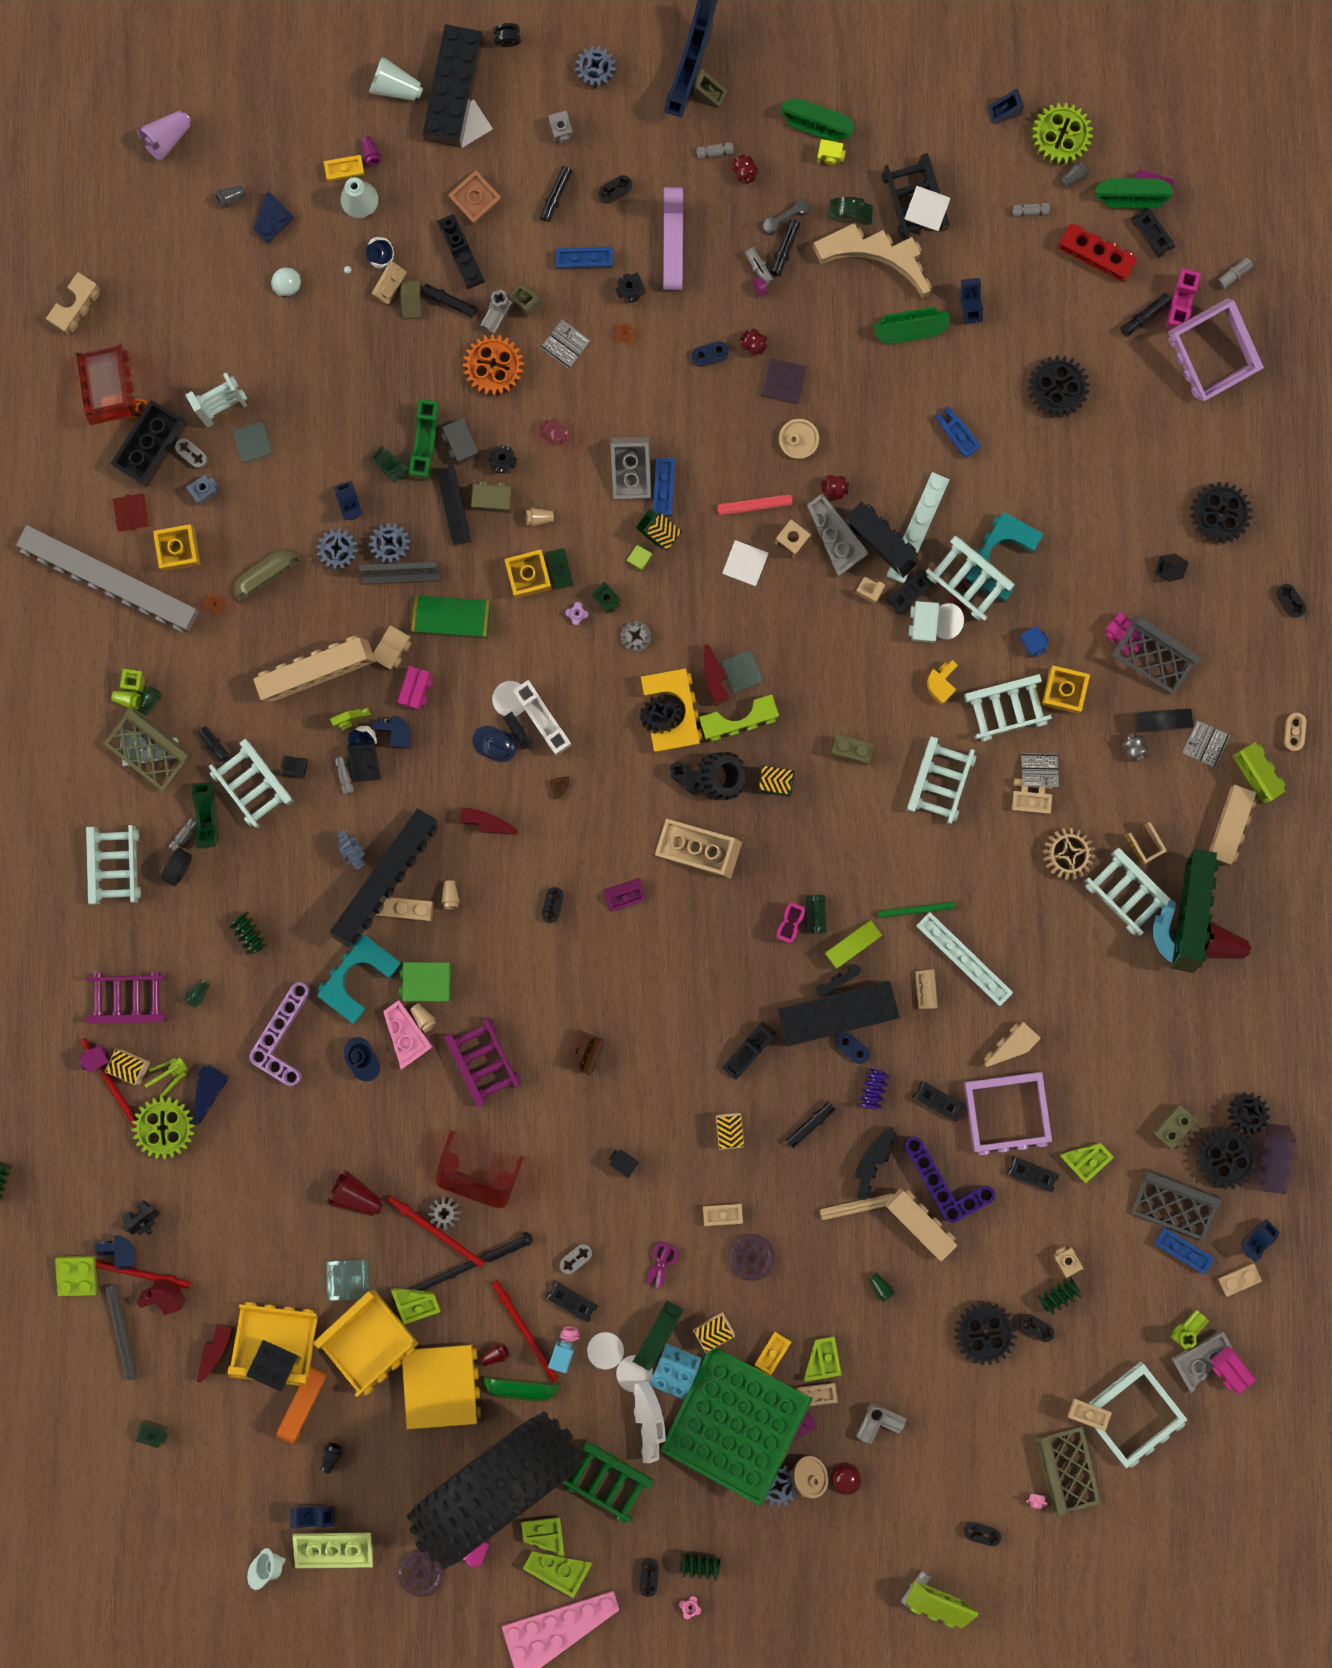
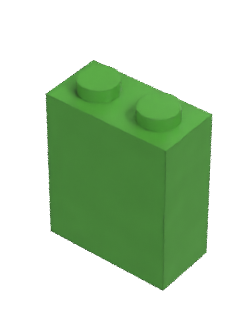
[399,962,451,1002]

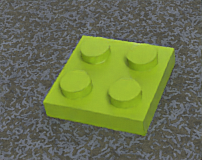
[55,1255,98,1296]

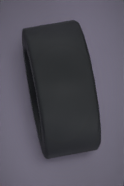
[161,848,192,886]

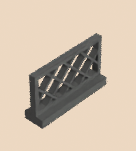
[359,561,440,585]
[1112,615,1201,695]
[1130,1168,1222,1241]

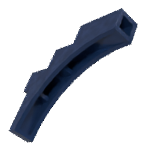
[664,0,718,118]

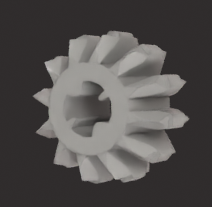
[428,1196,461,1230]

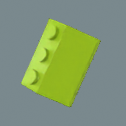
[1232,742,1286,804]
[906,1581,979,1628]

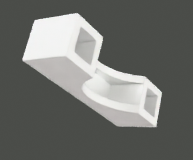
[512,680,572,756]

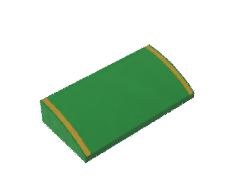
[411,595,491,639]

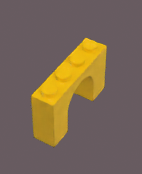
[641,669,703,753]

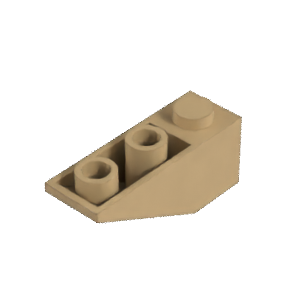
[983,1022,1040,1067]

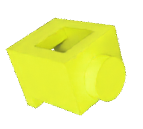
[817,139,846,165]

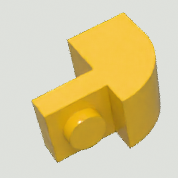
[927,660,958,705]

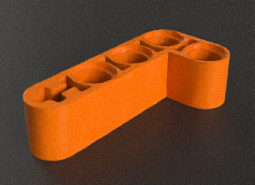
[276,1366,328,1447]

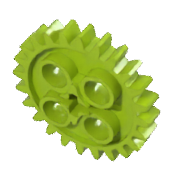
[1031,103,1093,165]
[131,1097,195,1159]

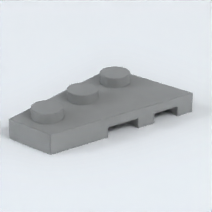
[1171,1330,1233,1394]

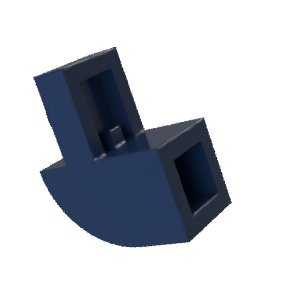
[959,278,983,324]
[334,481,363,521]
[372,715,412,749]
[1240,1219,1280,1262]
[95,1235,137,1270]
[290,1504,334,1529]

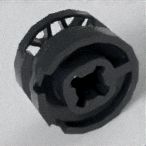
[494,23,521,47]

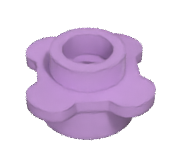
[566,602,588,625]

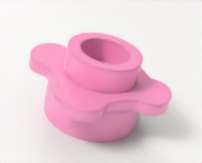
[560,1326,580,1342]
[1026,1494,1047,1509]
[679,1596,701,1619]

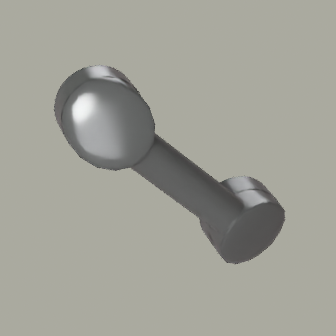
[762,199,810,235]

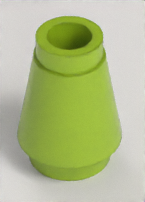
[111,691,142,709]

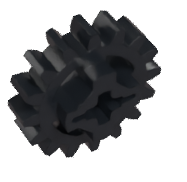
[640,696,682,734]
[1227,1092,1271,1135]

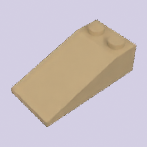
[655,819,742,879]

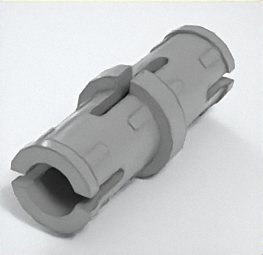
[744,247,774,285]

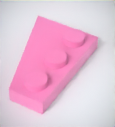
[383,1000,433,1070]

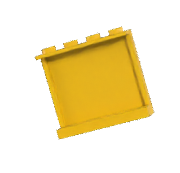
[313,1290,419,1397]
[228,1302,318,1387]
[402,1343,481,1429]

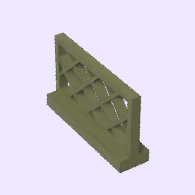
[104,708,193,792]
[1035,1426,1101,1516]

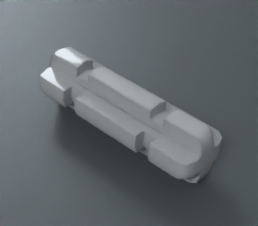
[697,142,734,158]
[1012,203,1050,216]
[335,756,354,794]
[169,818,197,851]

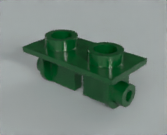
[806,895,827,934]

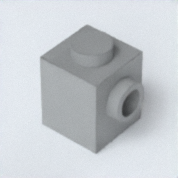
[548,111,573,143]

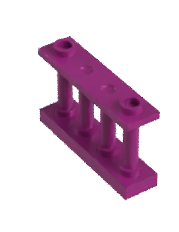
[86,972,167,1024]
[444,1017,522,1107]

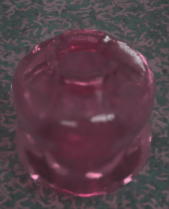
[540,418,568,446]

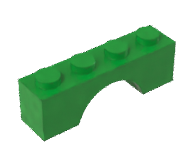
[409,399,440,481]

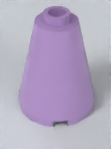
[137,111,191,160]

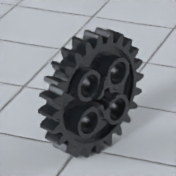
[1027,355,1090,418]
[1190,482,1253,544]
[1195,1126,1259,1189]
[954,1301,1017,1365]

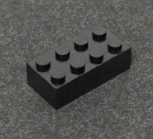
[110,400,187,488]
[845,501,919,578]

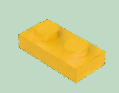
[324,155,365,182]
[754,1331,791,1375]

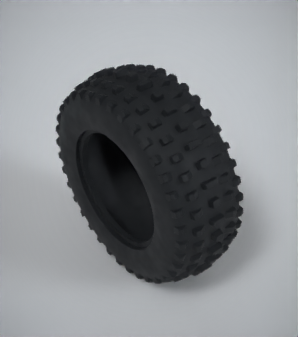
[406,1411,582,1570]

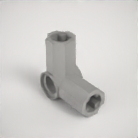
[480,289,514,334]
[856,1403,906,1444]

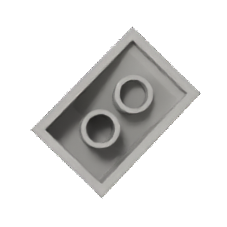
[610,436,651,499]

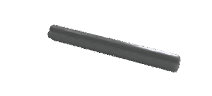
[106,1285,137,1380]

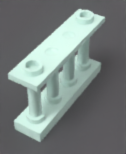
[186,373,247,428]
[926,535,1015,621]
[964,674,1052,742]
[906,736,977,824]
[209,739,294,829]
[86,825,141,905]
[1084,848,1172,936]

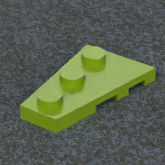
[522,1551,592,1598]

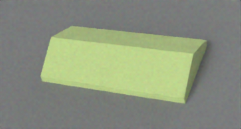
[293,1533,373,1568]

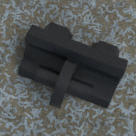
[122,1200,160,1235]

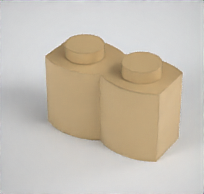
[373,625,412,671]

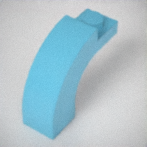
[1153,900,1176,963]

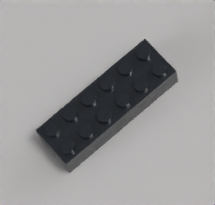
[422,24,483,147]
[777,981,900,1047]

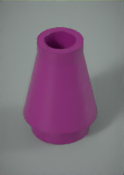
[361,136,381,166]

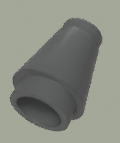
[1060,161,1090,188]
[216,185,245,208]

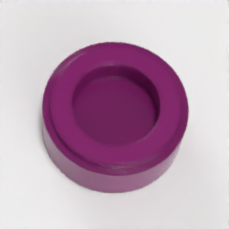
[752,277,768,297]

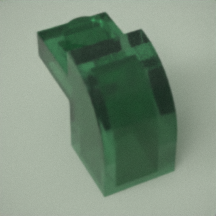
[828,197,873,225]
[368,446,409,483]

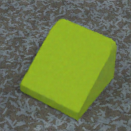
[626,545,653,571]

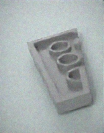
[807,494,869,577]

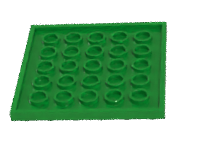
[660,1347,813,1506]

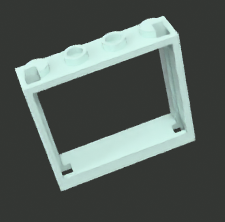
[1089,1362,1187,1468]

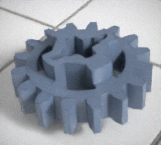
[575,46,616,88]
[369,523,411,564]
[316,528,359,570]
[337,830,366,870]
[764,1464,798,1507]

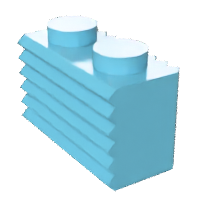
[548,1339,575,1373]

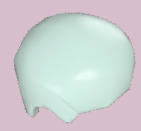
[271,267,301,297]

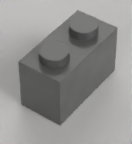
[441,418,480,465]

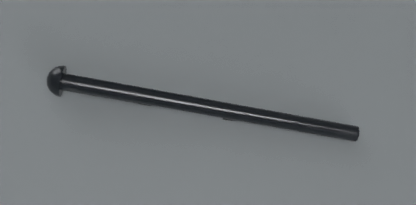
[392,1232,533,1304]

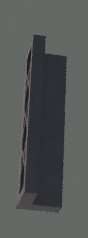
[436,464,472,546]

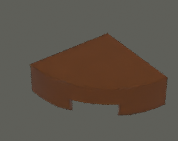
[550,776,569,799]

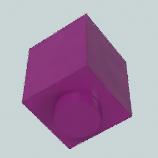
[79,1043,111,1073]

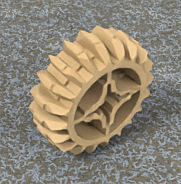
[1043,828,1095,880]

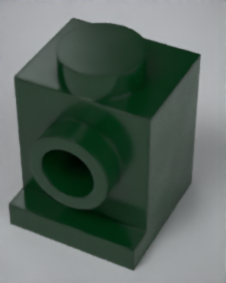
[591,582,621,613]

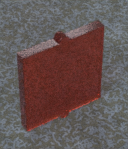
[112,493,149,532]

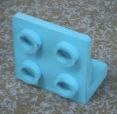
[650,1344,702,1400]

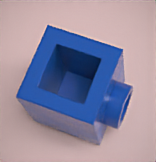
[1018,625,1049,657]

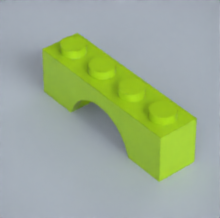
[699,694,779,743]

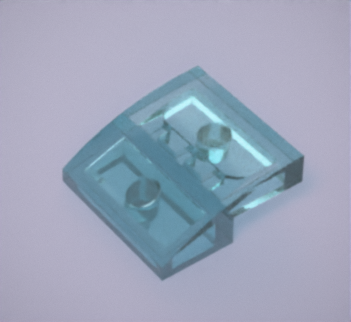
[326,1259,369,1301]

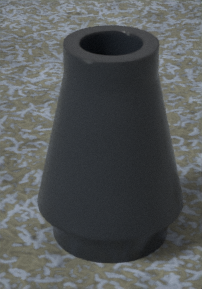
[320,1442,343,1473]

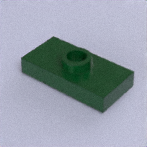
[546,548,574,590]

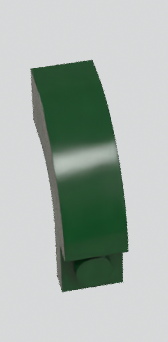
[192,782,219,849]
[632,1300,684,1371]

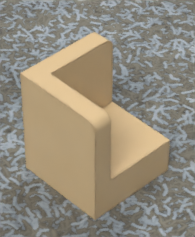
[855,577,885,604]

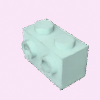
[908,601,939,644]

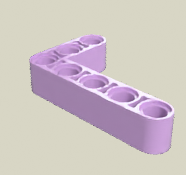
[663,187,683,290]
[249,982,310,1086]

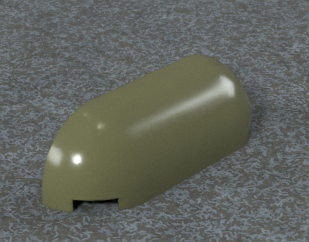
[234,549,302,603]

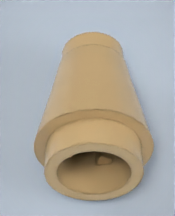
[526,508,554,527]
[441,881,460,910]
[410,1003,437,1033]

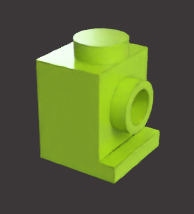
[120,669,145,693]

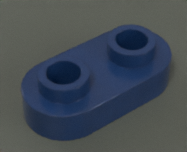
[692,341,729,367]
[835,1032,870,1064]

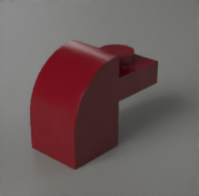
[137,1279,186,1315]

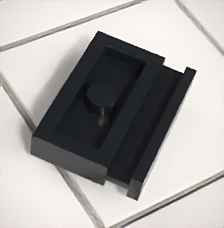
[347,741,380,782]

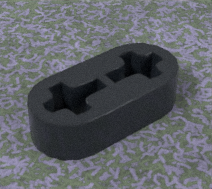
[599,175,632,204]
[1276,584,1306,618]
[542,887,564,923]
[1019,1314,1055,1342]
[964,1522,1001,1546]
[640,1558,659,1597]

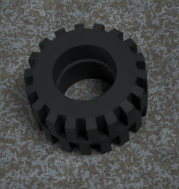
[695,752,748,800]

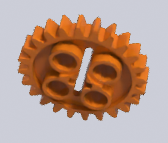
[462,334,524,397]

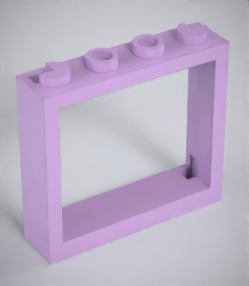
[1168,299,1264,401]
[964,1072,1052,1155]

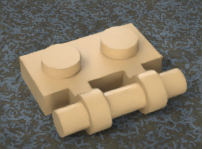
[1011,778,1053,814]

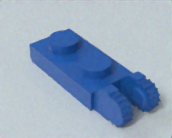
[935,406,981,459]

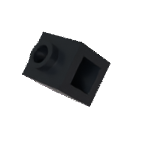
[609,1149,640,1178]

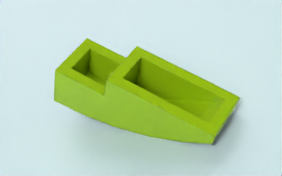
[825,920,882,969]

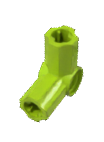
[1170,1310,1209,1350]

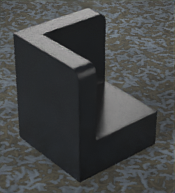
[1155,554,1188,582]
[280,756,309,779]

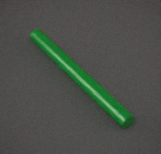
[878,901,955,918]

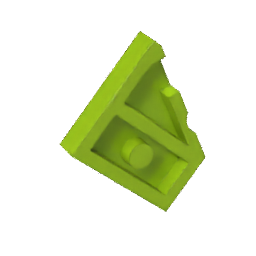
[330,708,371,731]
[1059,1143,1114,1184]
[391,1288,441,1325]
[804,1336,842,1382]
[521,1516,565,1556]

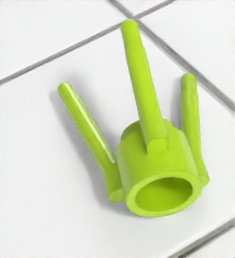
[144,1057,188,1097]

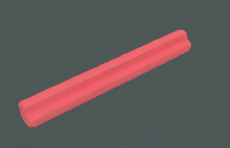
[717,494,793,515]

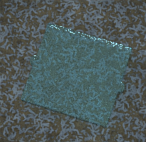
[233,422,273,463]
[722,650,763,692]

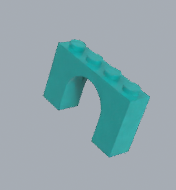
[965,512,1043,603]
[317,935,403,1024]

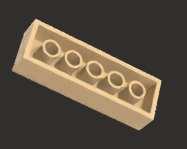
[253,636,376,703]

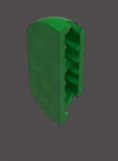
[781,99,854,142]
[1095,178,1173,208]
[874,307,950,344]
[483,1376,560,1402]

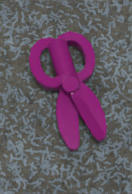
[646,1242,678,1289]

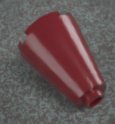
[1205,921,1251,959]
[327,1169,383,1216]

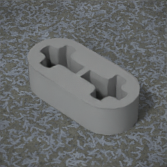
[175,438,208,469]
[560,1244,592,1274]

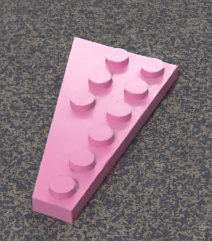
[502,1590,619,1668]

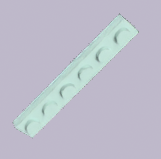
[886,472,950,584]
[916,912,1013,1006]

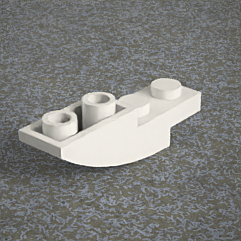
[634,1381,666,1463]

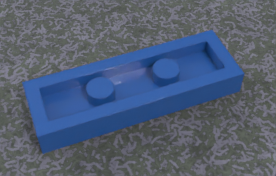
[556,247,613,269]
[653,457,675,516]
[1154,1227,1215,1275]

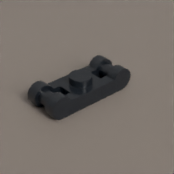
[1131,208,1175,258]
[886,570,935,615]
[815,964,861,996]
[912,1080,965,1121]
[1006,1156,1060,1193]
[545,1280,598,1323]

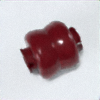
[731,155,759,184]
[740,328,768,356]
[821,475,849,500]

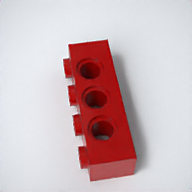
[1057,223,1137,283]

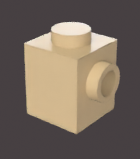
[1053,1246,1083,1278]

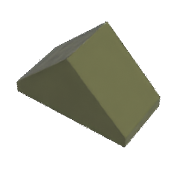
[693,70,728,107]
[400,280,422,319]
[508,284,541,318]

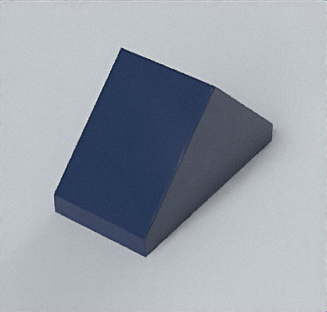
[987,89,1024,124]

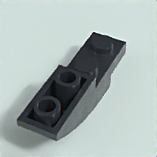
[437,214,485,289]
[854,1126,896,1201]

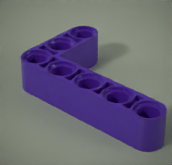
[905,1136,995,1223]

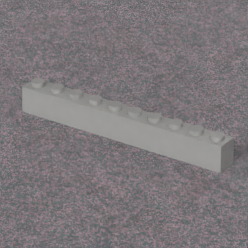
[16,525,199,632]

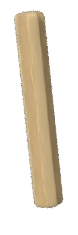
[820,1194,894,1220]

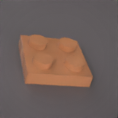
[448,170,502,224]

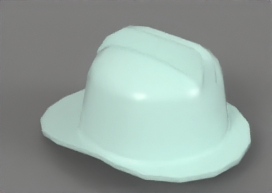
[247,1548,285,1590]

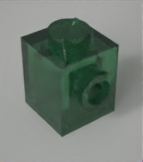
[136,1420,169,1448]

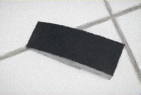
[1135,709,1194,734]
[722,1021,777,1080]

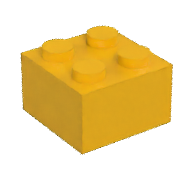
[153,524,201,572]
[504,550,552,599]
[1041,666,1090,714]

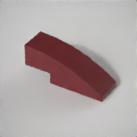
[704,643,729,706]
[460,807,519,835]
[197,1324,234,1383]

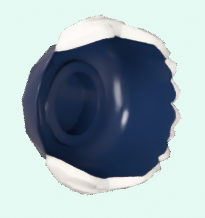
[365,237,394,269]
[348,726,377,745]

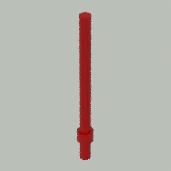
[80,1038,138,1133]
[387,1195,485,1268]
[96,1260,191,1289]
[491,1279,559,1382]

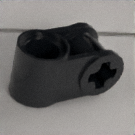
[669,762,699,796]

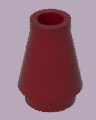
[479,1343,509,1367]

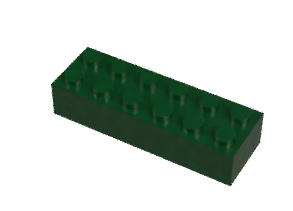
[1171,848,1219,973]

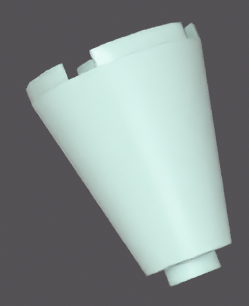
[369,57,423,101]
[340,178,378,219]

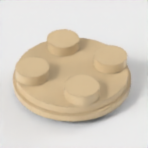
[779,419,819,459]
[790,1456,828,1498]

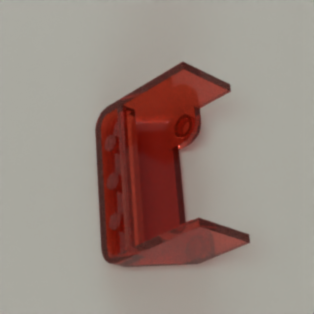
[435,1130,525,1208]

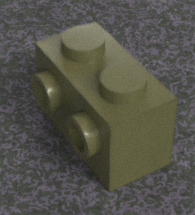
[1152,1104,1198,1150]

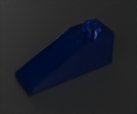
[193,1064,230,1126]

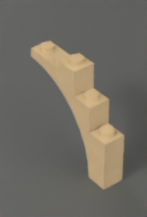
[813,223,932,299]

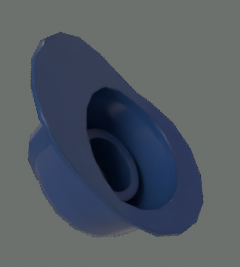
[472,726,517,762]
[344,1037,380,1082]

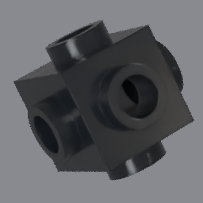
[615,272,646,303]
[488,445,517,474]

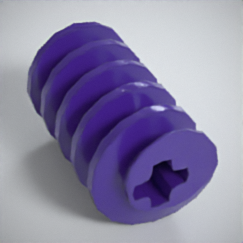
[858,1068,890,1110]

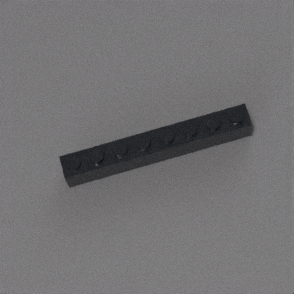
[330,808,438,949]

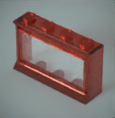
[76,343,137,426]

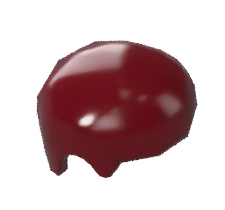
[831,1462,862,1495]

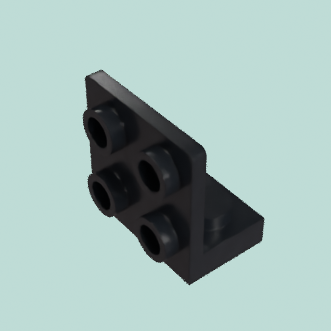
[246,1340,302,1392]

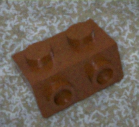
[563,1029,604,1076]

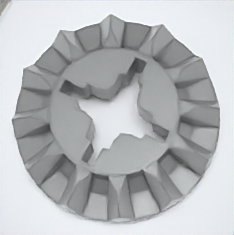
[621,621,651,652]

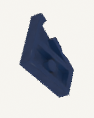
[254,191,295,244]

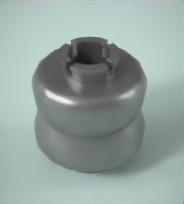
[1122,733,1149,762]

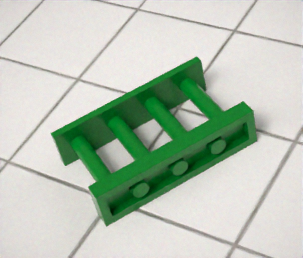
[563,1440,654,1523]

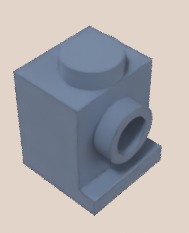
[186,475,218,506]

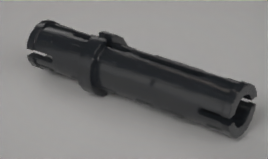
[539,166,573,222]
[770,219,801,276]
[421,283,477,318]
[1120,293,1172,337]
[785,1101,836,1149]

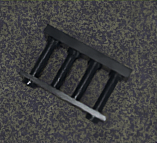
[881,153,950,241]

